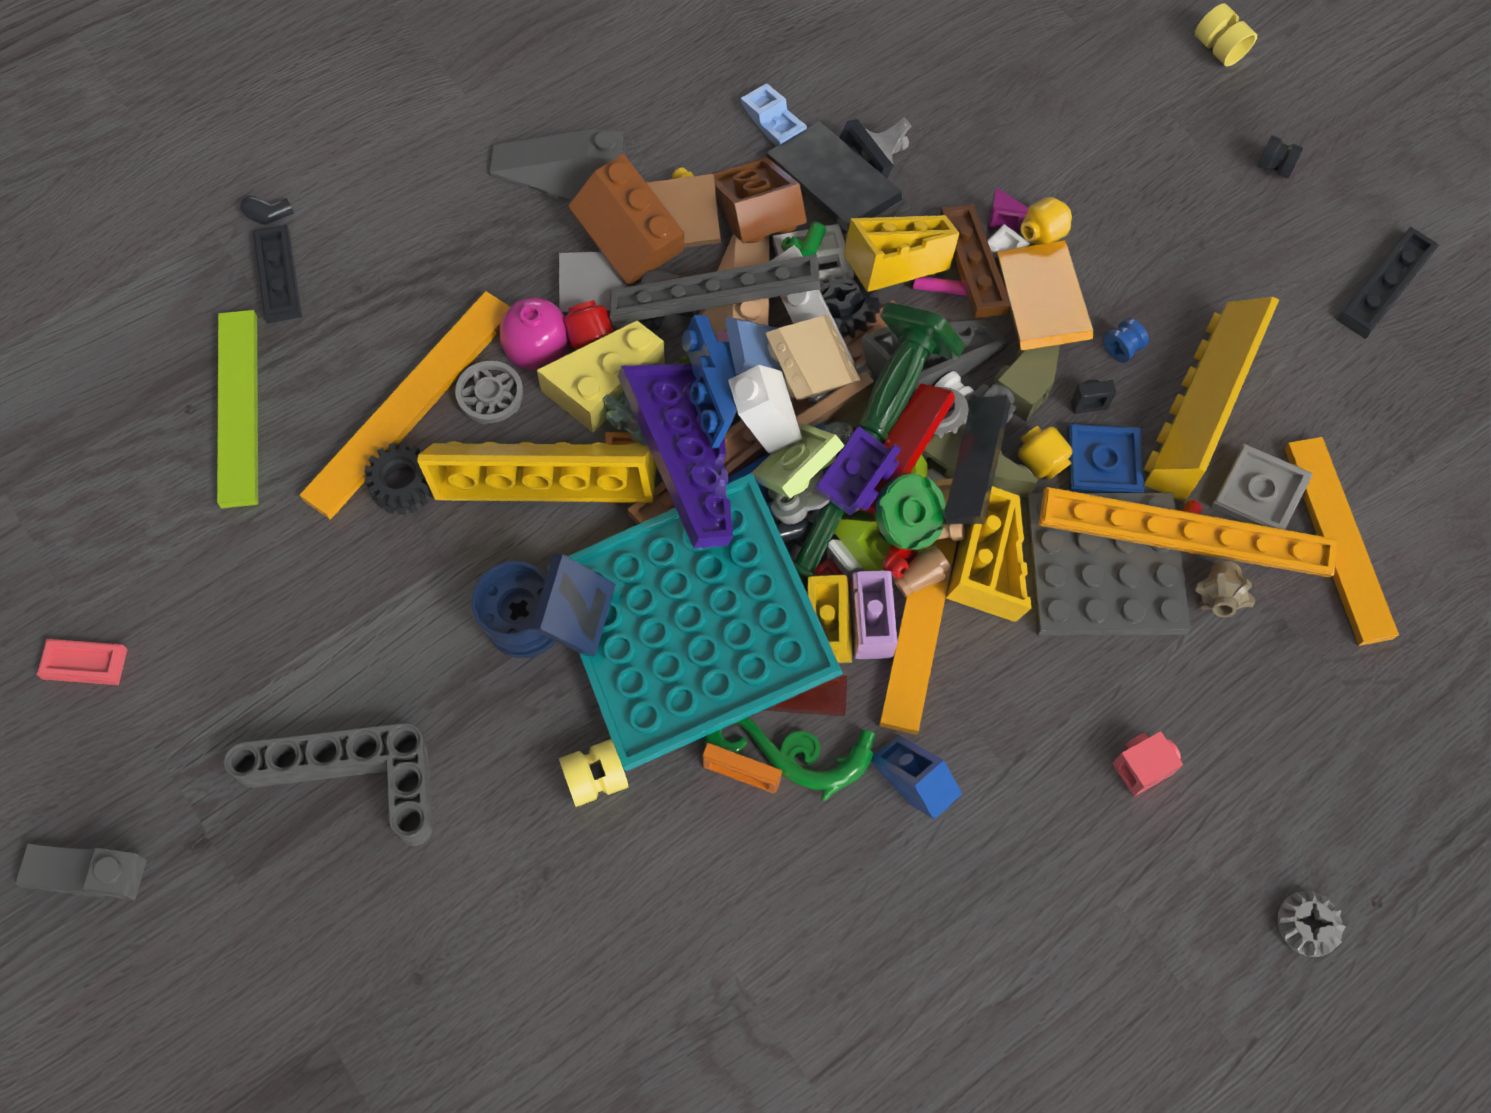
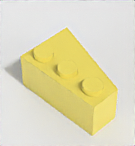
[537,321,665,433]

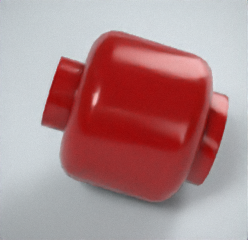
[563,300,614,350]

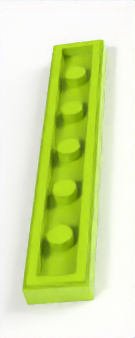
[217,310,258,509]

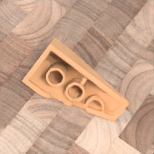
[698,234,769,339]

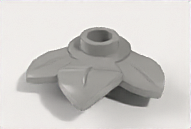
[768,469,830,524]

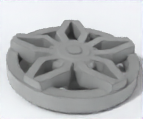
[455,361,523,425]

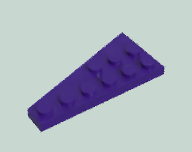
[617,364,733,549]

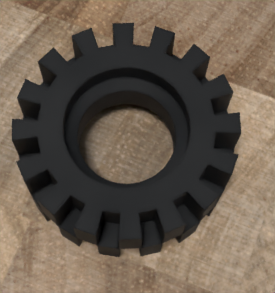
[364,443,433,515]

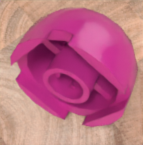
[500,297,570,370]

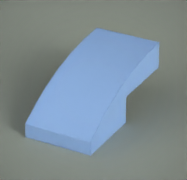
[741,83,807,146]

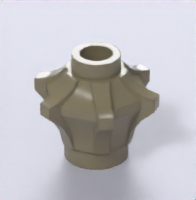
[1195,561,1255,618]

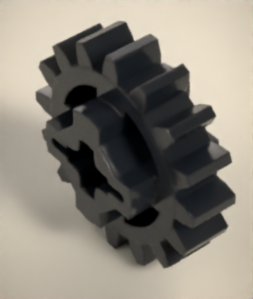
[819,273,880,338]

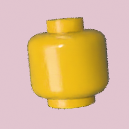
[1021,197,1072,245]
[1018,425,1073,481]

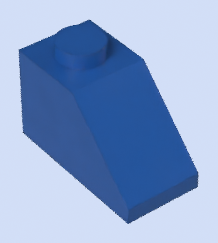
[871,734,962,820]

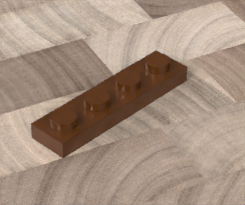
[940,204,1011,318]

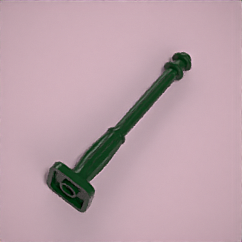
[793,302,965,589]

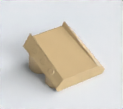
[765,315,860,400]

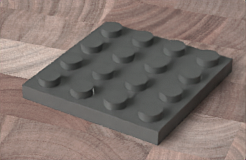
[1025,493,1191,636]

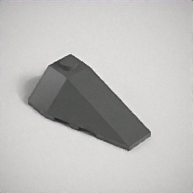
[862,320,1008,406]

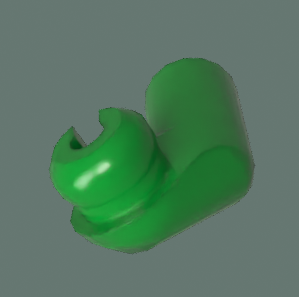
[781,222,827,256]

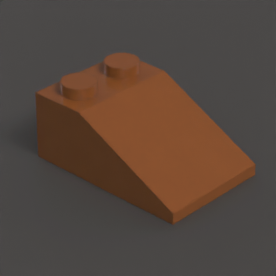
[712,157,807,243]

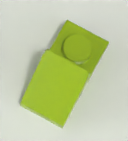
[834,511,890,571]

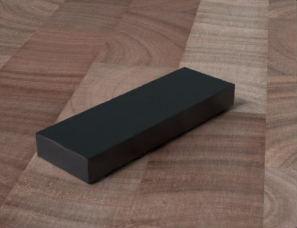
[253,225,302,324]

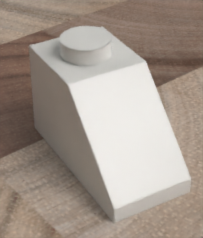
[728,365,803,454]

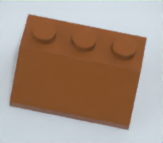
[568,153,684,287]

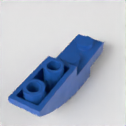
[682,315,737,448]

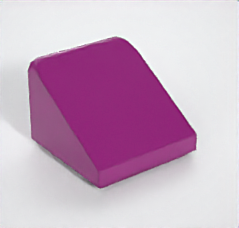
[988,188,1028,232]

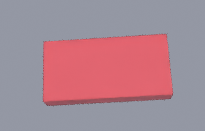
[37,639,128,685]

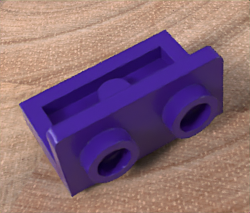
[814,426,901,516]

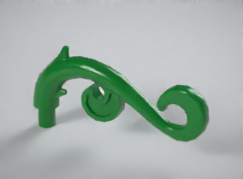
[705,717,875,801]

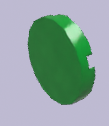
[875,474,946,550]

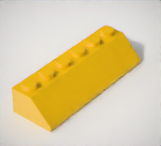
[1143,297,1279,503]
[417,441,657,503]

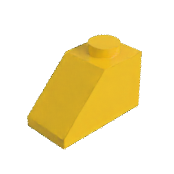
[808,575,852,663]

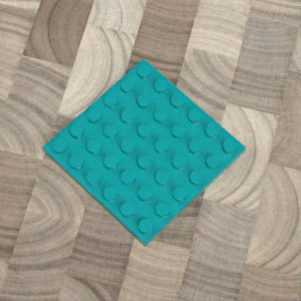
[547,473,843,772]

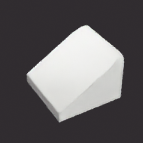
[827,540,865,583]

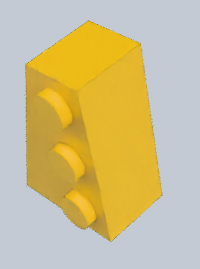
[843,215,959,292]
[946,486,1031,622]

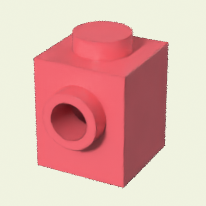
[1112,731,1183,796]

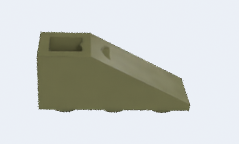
[993,344,1060,422]
[922,425,1039,498]

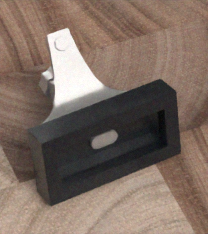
[839,117,911,178]

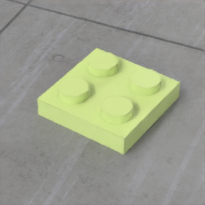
[752,423,844,498]

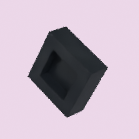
[1071,379,1116,414]

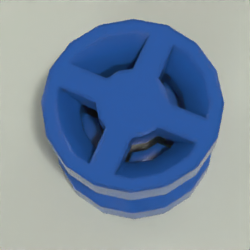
[1103,318,1149,363]

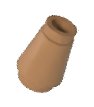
[893,546,952,597]

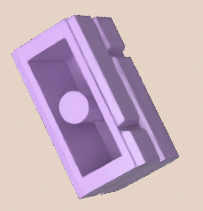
[850,571,898,659]

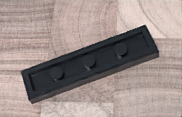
[1337,226,1439,339]
[944,396,1011,524]

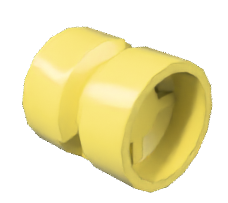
[1195,3,1257,67]
[558,739,629,807]

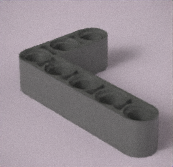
[224,723,433,846]

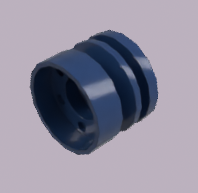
[471,561,557,658]

